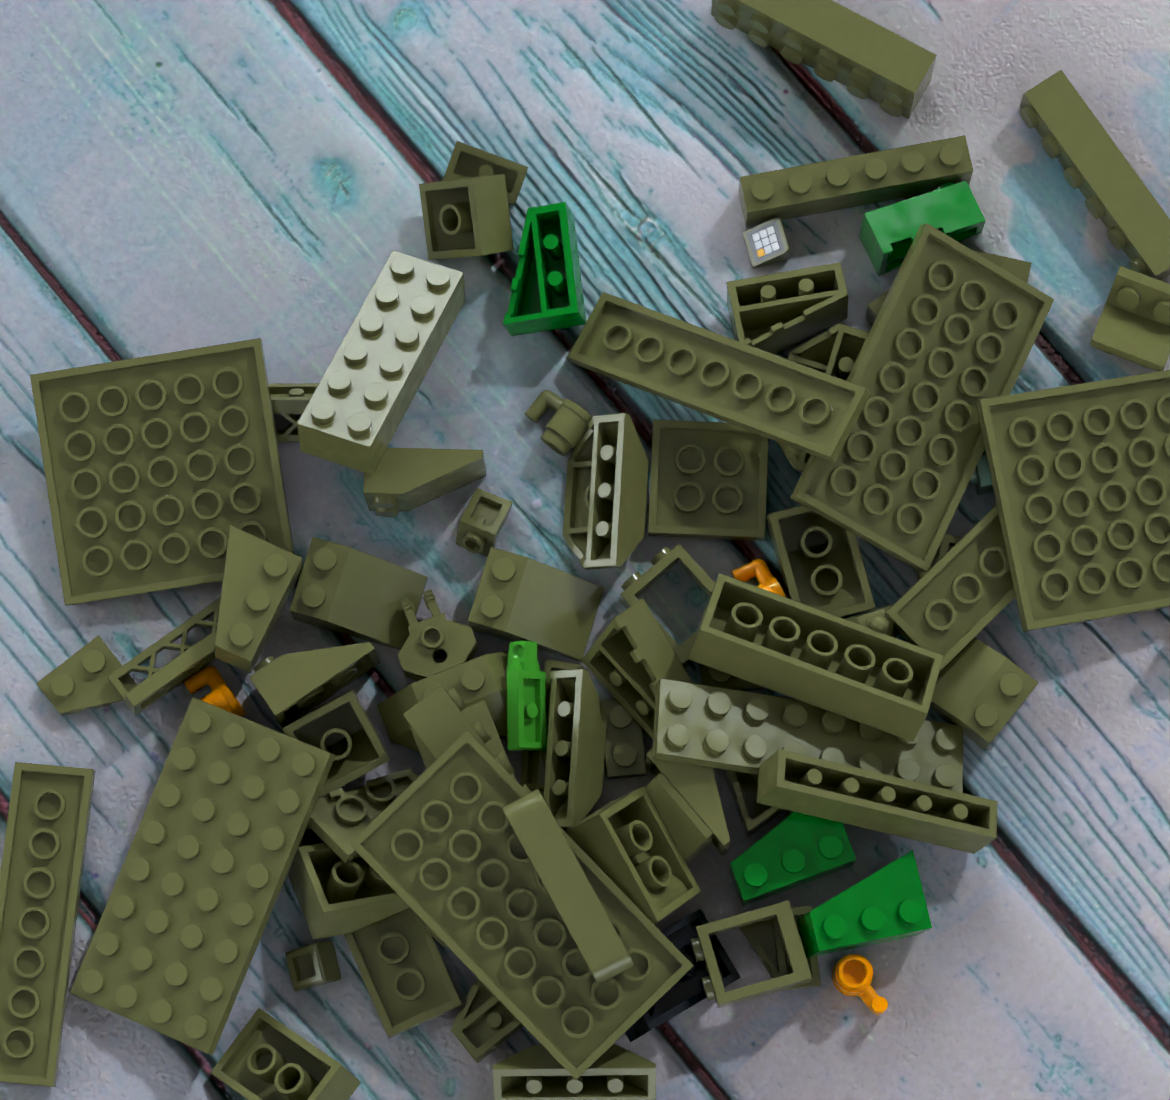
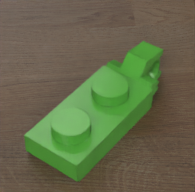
[507,641,547,751]

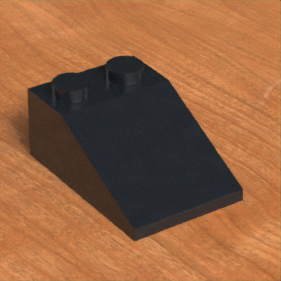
[625,909,741,1042]

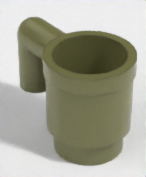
[525,390,592,456]

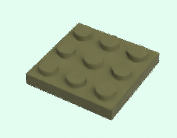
[648,419,769,541]

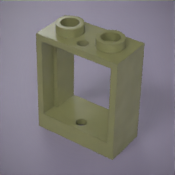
[620,544,715,669]
[690,900,812,1008]

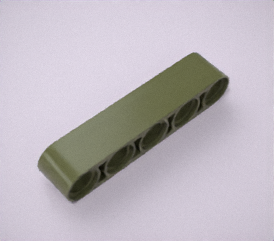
[502,789,635,985]

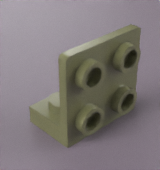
[1090,266,1170,371]

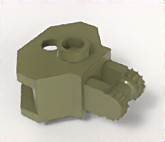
[397,589,478,681]

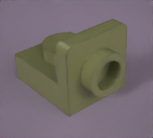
[456,488,512,557]

